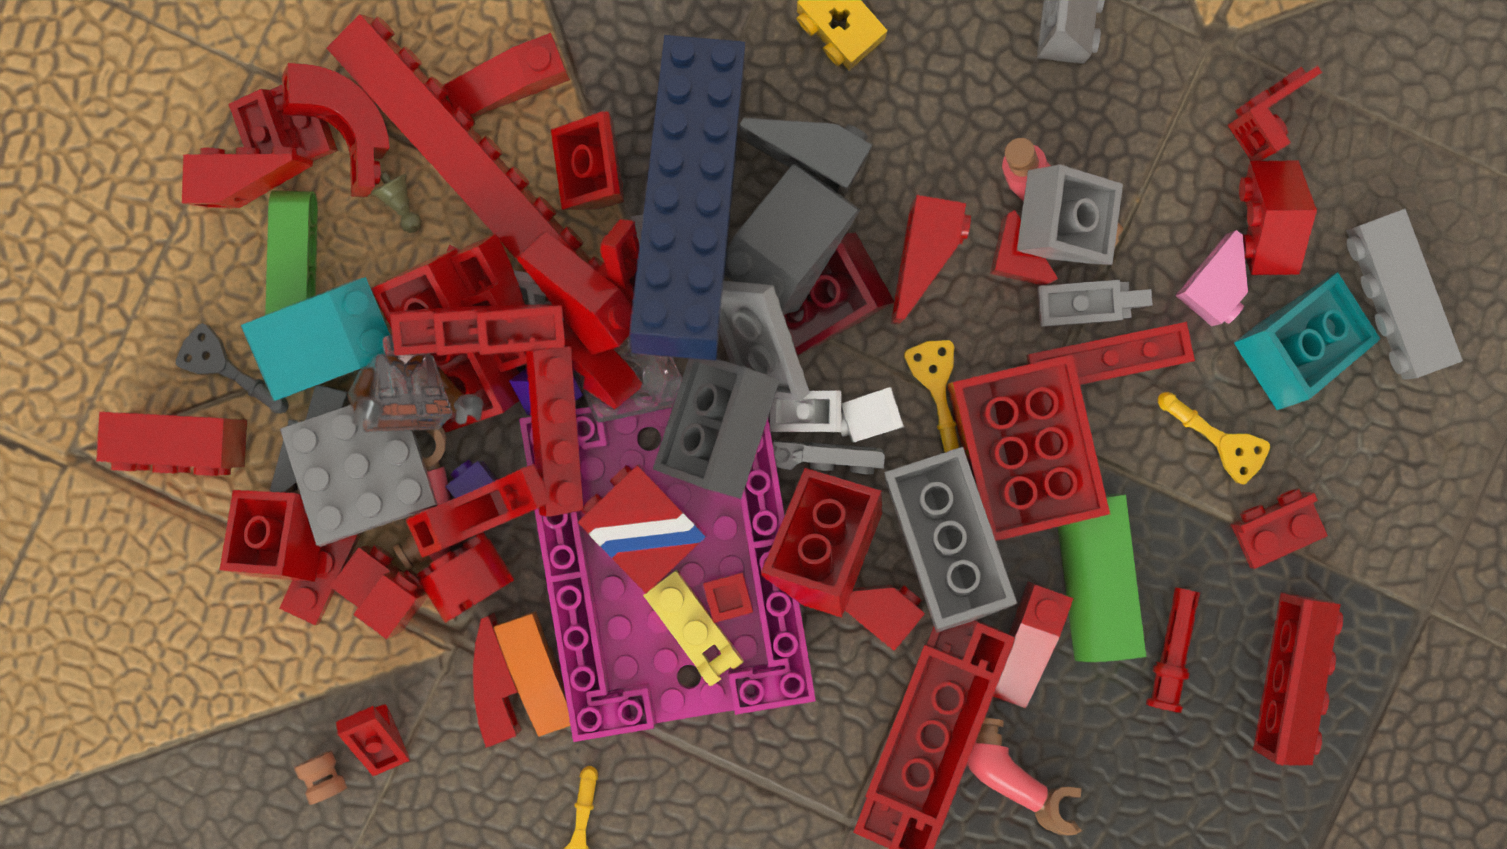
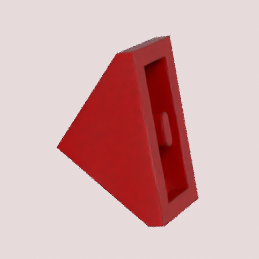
[990,210,1058,286]

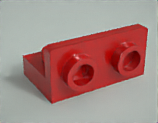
[1231,488,1328,569]

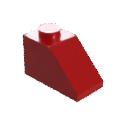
[845,584,925,651]

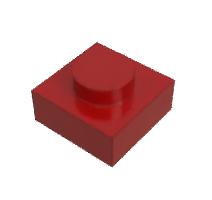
[703,572,754,623]

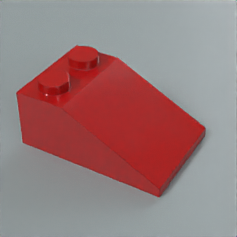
[890,195,971,325]

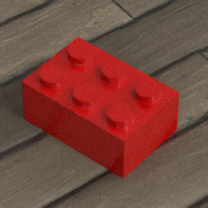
[96,412,247,476]

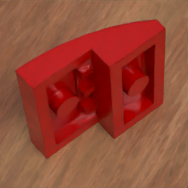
[229,84,338,161]

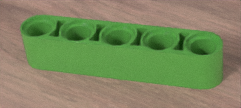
[265,190,318,315]

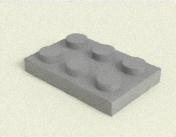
[719,281,810,401]

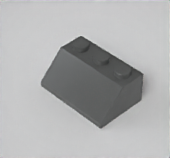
[653,358,780,499]

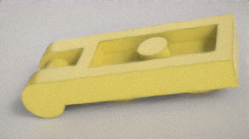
[643,570,744,686]

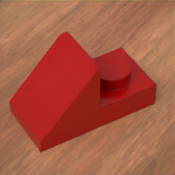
[336,704,410,776]

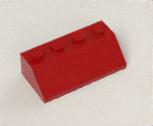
[371,248,519,433]
[1253,592,1343,765]

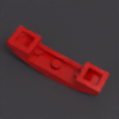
[563,320,642,409]

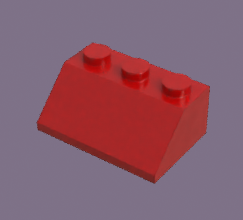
[761,468,883,618]

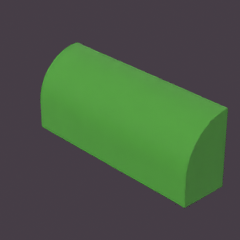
[1058,494,1146,662]

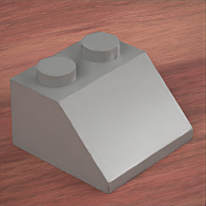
[1017,165,1123,265]

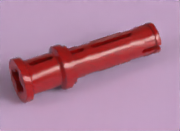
[1146,587,1201,713]

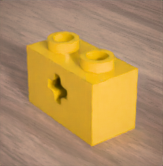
[796,0,888,71]

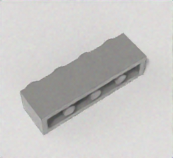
[1346,209,1463,380]

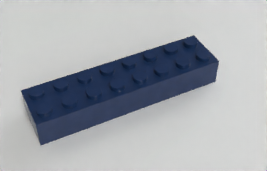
[630,35,745,360]

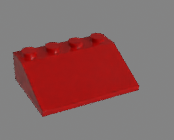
[947,354,1110,541]

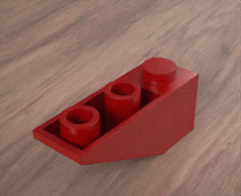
[182,147,313,208]

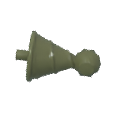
[371,172,422,233]

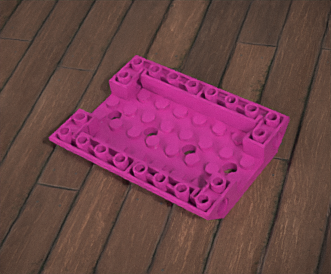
[519,393,816,742]

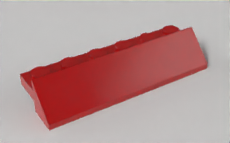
[853,620,1016,849]

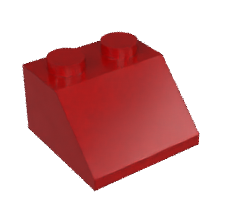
[551,111,625,210]
[219,490,320,582]

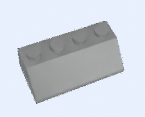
[884,447,1017,633]

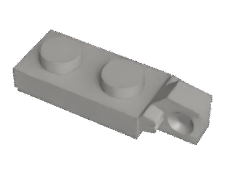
[1037,280,1153,327]
[773,440,885,474]

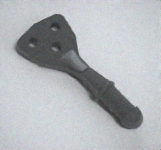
[175,323,289,414]

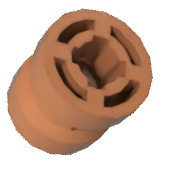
[294,750,348,805]

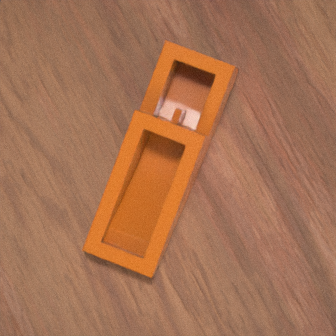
[494,611,570,737]

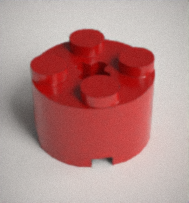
[417,532,515,623]

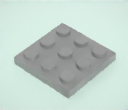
[280,390,438,547]

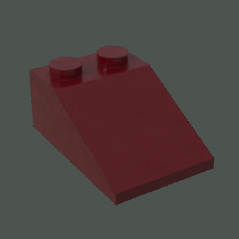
[783,232,895,357]

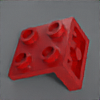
[1227,66,1322,161]

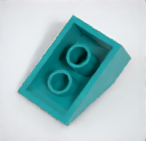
[1234,272,1380,410]
[241,277,394,401]

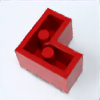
[1239,160,1317,275]
[330,544,428,640]

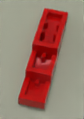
[390,304,565,356]

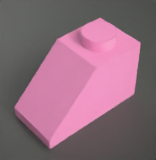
[1175,230,1248,326]

